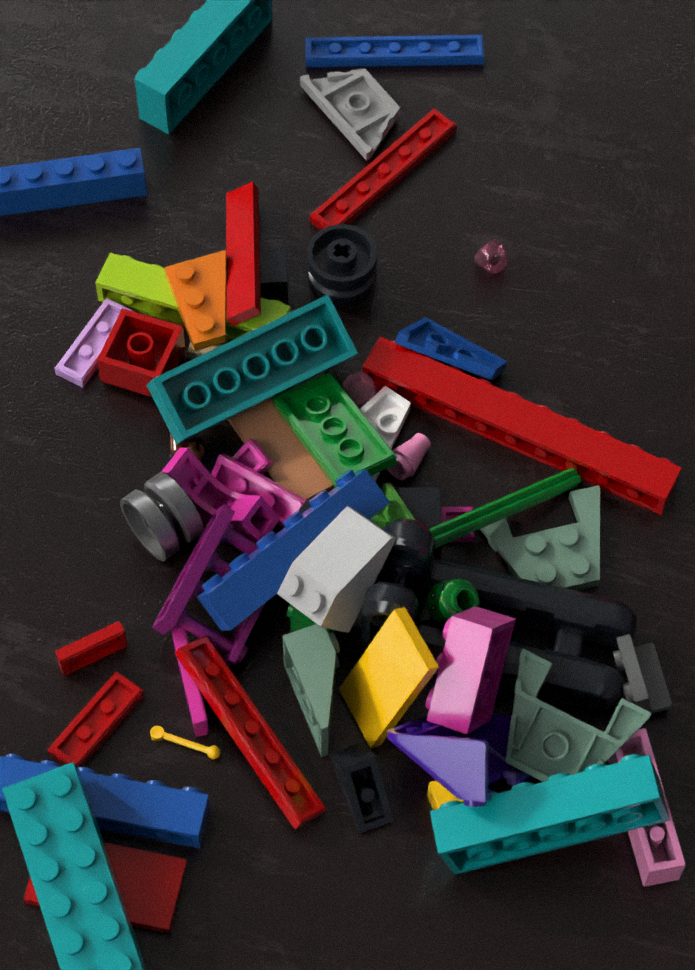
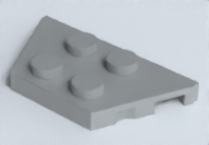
[300,69,400,161]

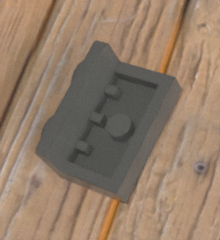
[613,634,672,713]

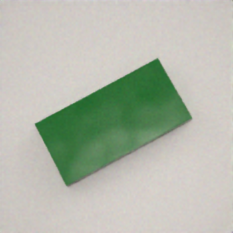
[272,372,397,487]

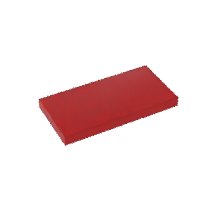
[23,842,188,934]

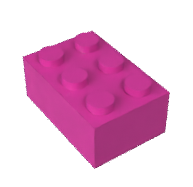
[426,606,516,734]

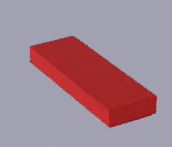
[47,671,144,767]

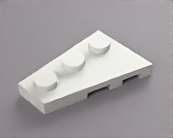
[360,386,411,482]

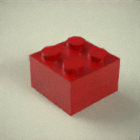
[97,308,185,397]

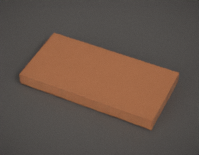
[228,390,335,500]

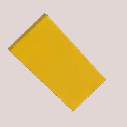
[339,607,439,748]

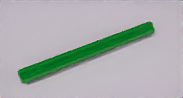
[430,468,581,548]

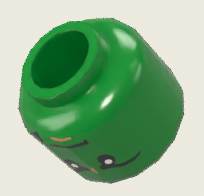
[427,578,480,626]

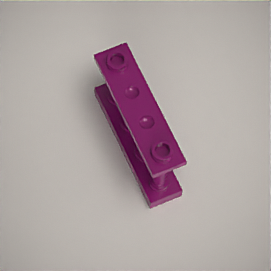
[152,505,265,667]

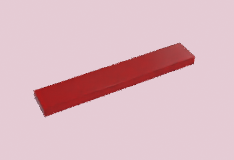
[310,109,457,230]
[226,181,261,326]
[175,635,326,829]

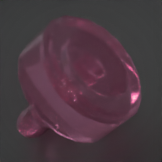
[474,238,508,273]
[342,372,377,406]

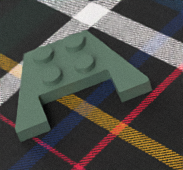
[478,485,600,591]
[505,649,652,782]

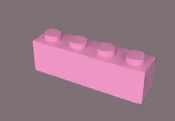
[608,728,686,887]

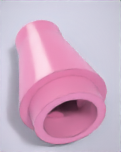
[387,433,431,480]

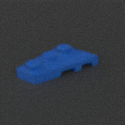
[394,317,508,380]

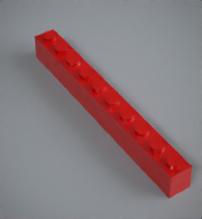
[362,337,682,515]

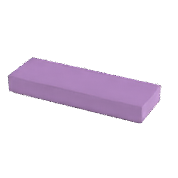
[54,298,134,388]

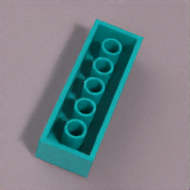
[135,0,272,135]
[146,295,358,445]
[430,754,670,875]
[2,762,147,970]

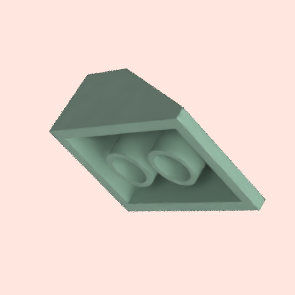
[283,624,340,757]

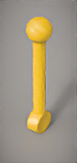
[150,726,221,760]

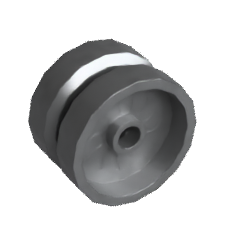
[120,472,204,561]

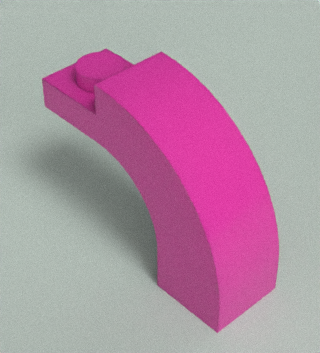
[162,448,280,543]

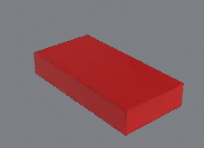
[55,621,127,675]

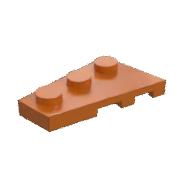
[164,250,226,351]

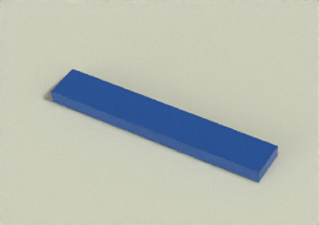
[305,35,485,67]

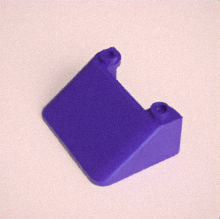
[387,714,534,807]

